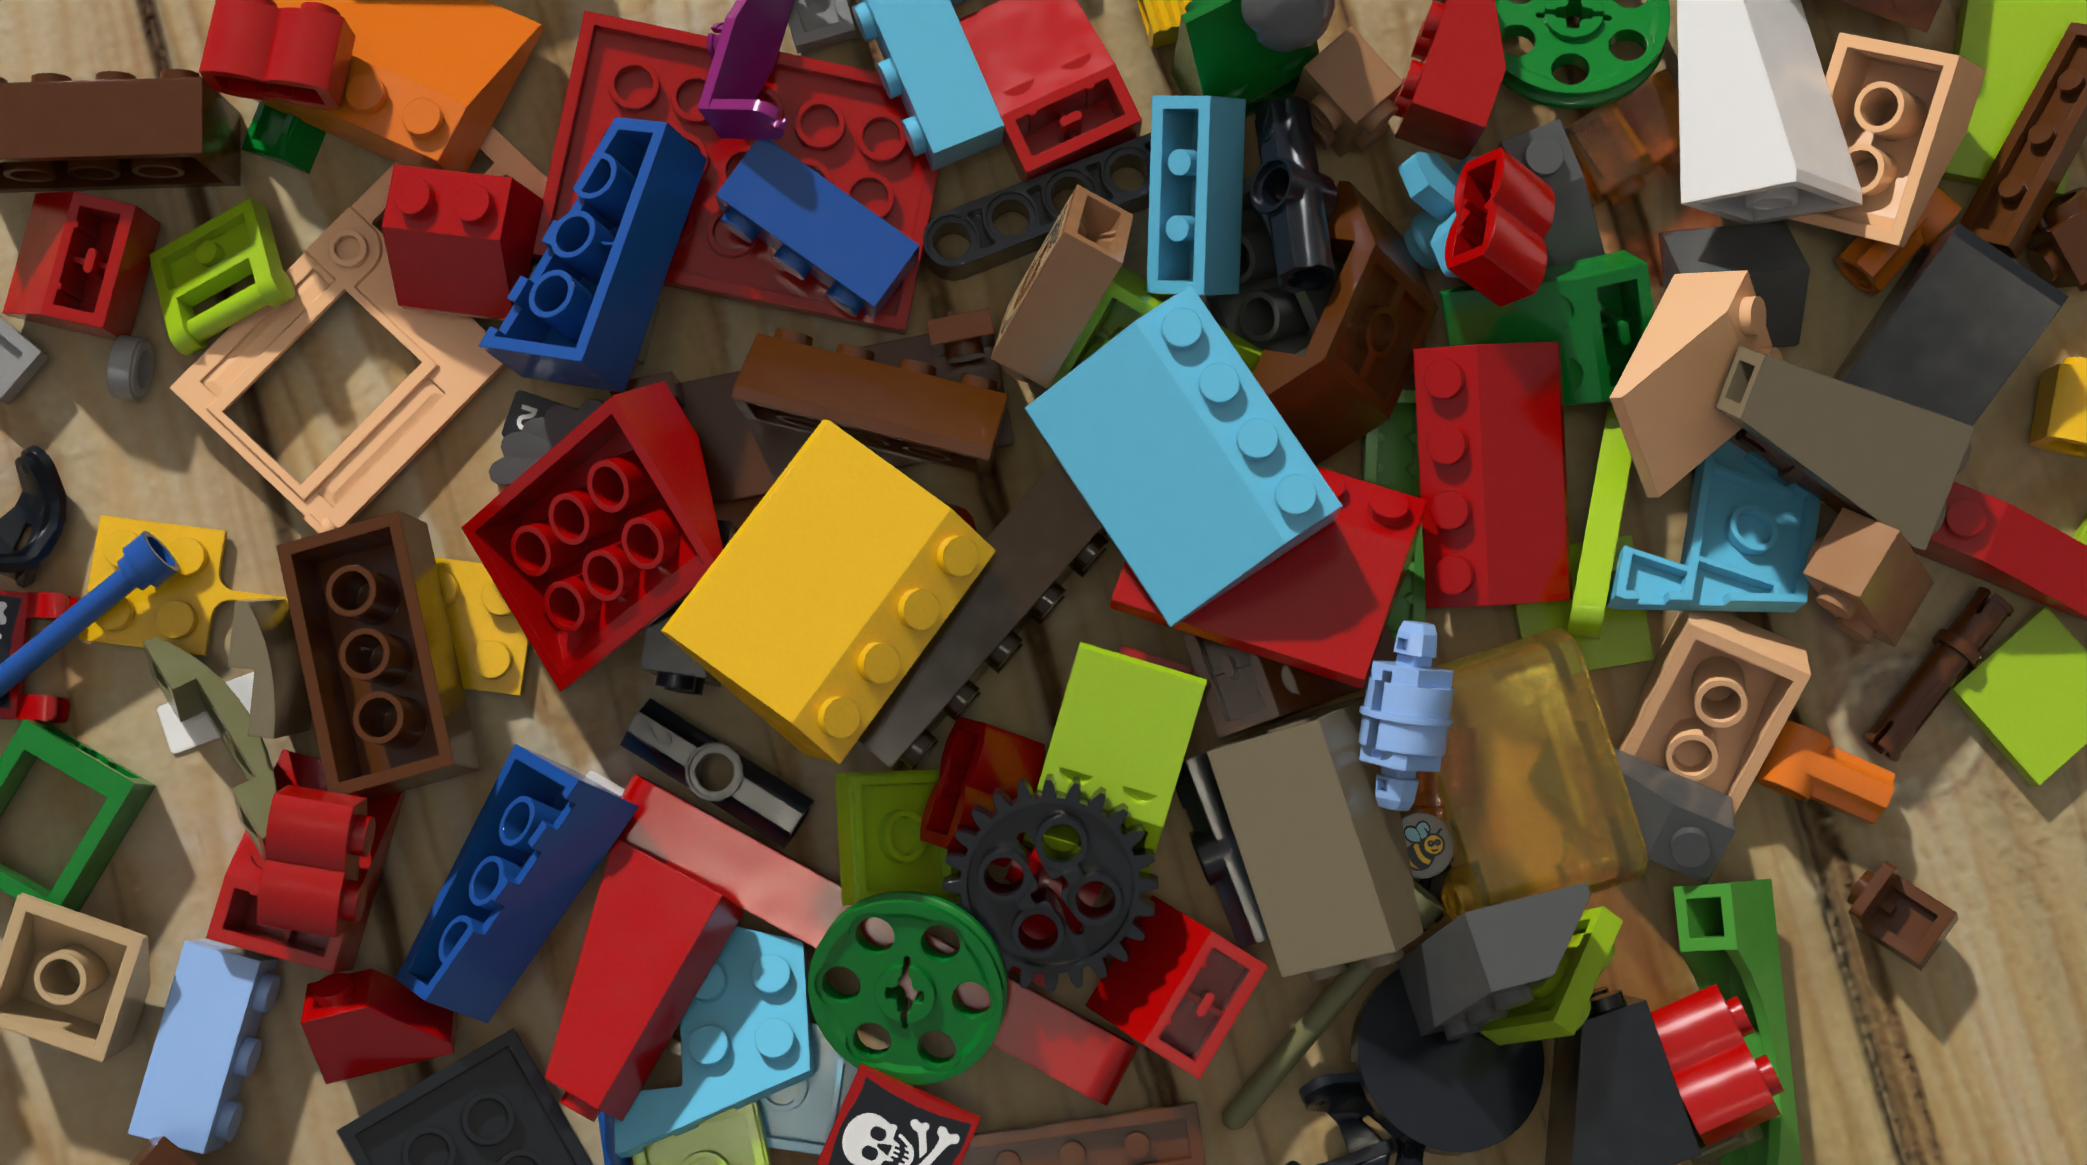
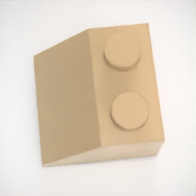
[0,893,151,1063]

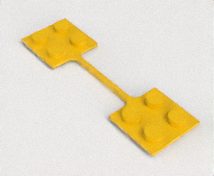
[79,515,530,696]

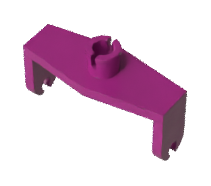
[697,0,795,140]

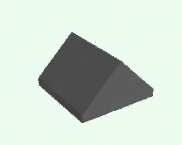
[1658,221,1810,348]

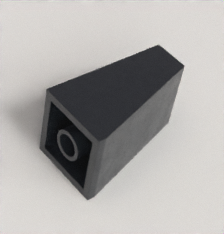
[1833,224,2069,426]

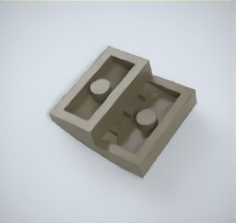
[228,598,311,739]

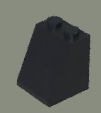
[1545,987,1701,1165]

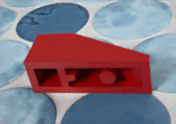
[1911,482,2087,621]

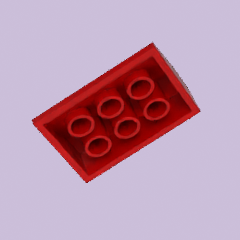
[461,381,723,692]
[1110,466,1427,689]

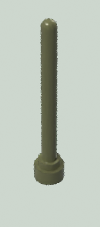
[1222,879,1445,1130]

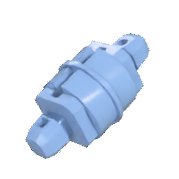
[1358,620,1455,811]

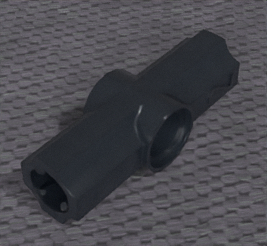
[1250,95,1337,294]
[620,698,815,848]
[1175,752,1269,949]

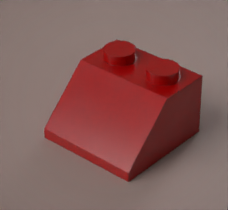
[382,164,543,321]

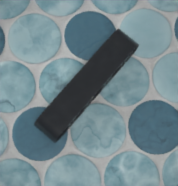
[923,133,1151,281]

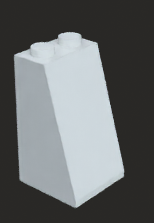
[1677,0,1863,225]

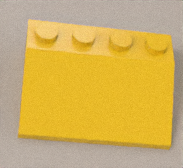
[661,420,996,765]

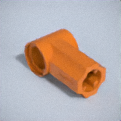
[1834,186,1962,296]
[1754,720,1896,824]

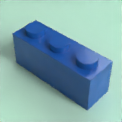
[716,139,920,320]

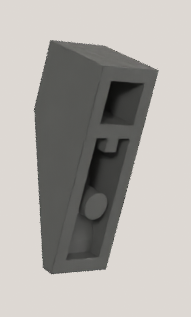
[1496,119,1605,268]
[1526,722,1736,884]

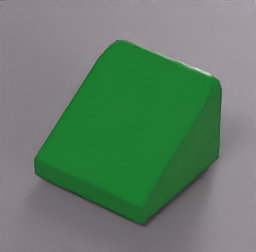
[241,102,326,174]

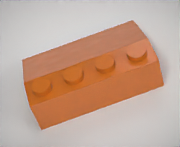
[253,0,544,172]

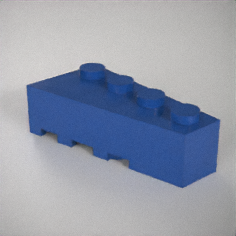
[478,117,707,393]
[395,744,639,1023]

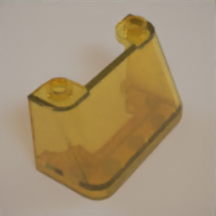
[1433,629,1648,920]

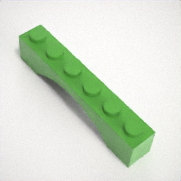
[1673,878,1802,1165]

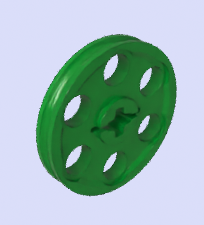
[1495,0,1670,109]
[808,890,1008,1085]

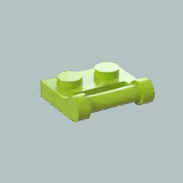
[149,197,295,357]

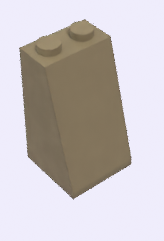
[1207,696,1423,981]

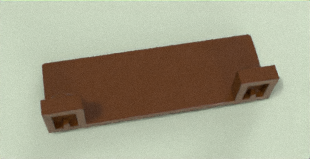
[610,308,1014,505]

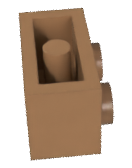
[1294,26,1404,158]
[1803,507,1934,647]

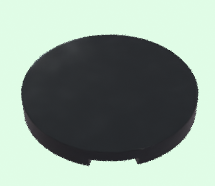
[1351,969,1544,1156]

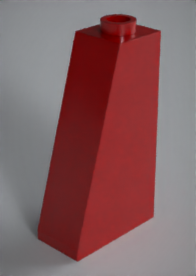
[545,839,744,1122]

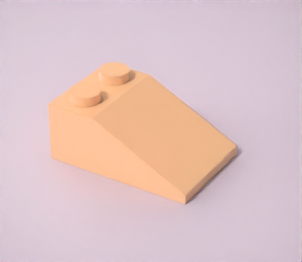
[1788,32,1986,248]
[1610,270,1782,498]
[1618,611,1811,816]

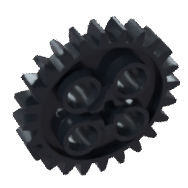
[942,774,1158,992]

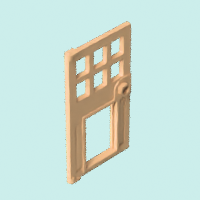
[169,126,547,533]

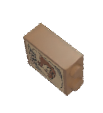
[991,184,1133,389]

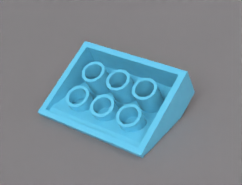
[1024,285,1343,628]

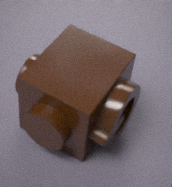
[2026,187,2087,292]

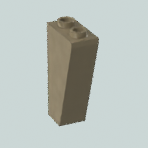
[1715,346,1976,551]

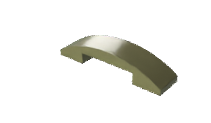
[143,637,278,862]

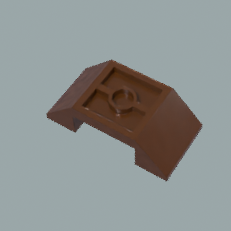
[1253,180,1438,466]

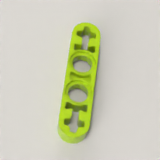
[1567,403,1632,640]

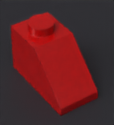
[301,968,458,1084]

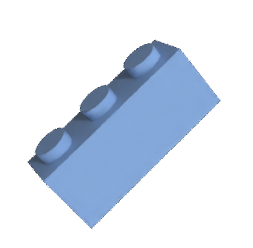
[127,939,281,1154]

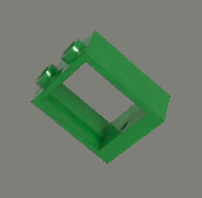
[0,719,156,912]

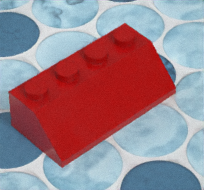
[1413,342,1573,608]

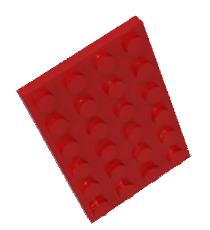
[533,10,940,335]

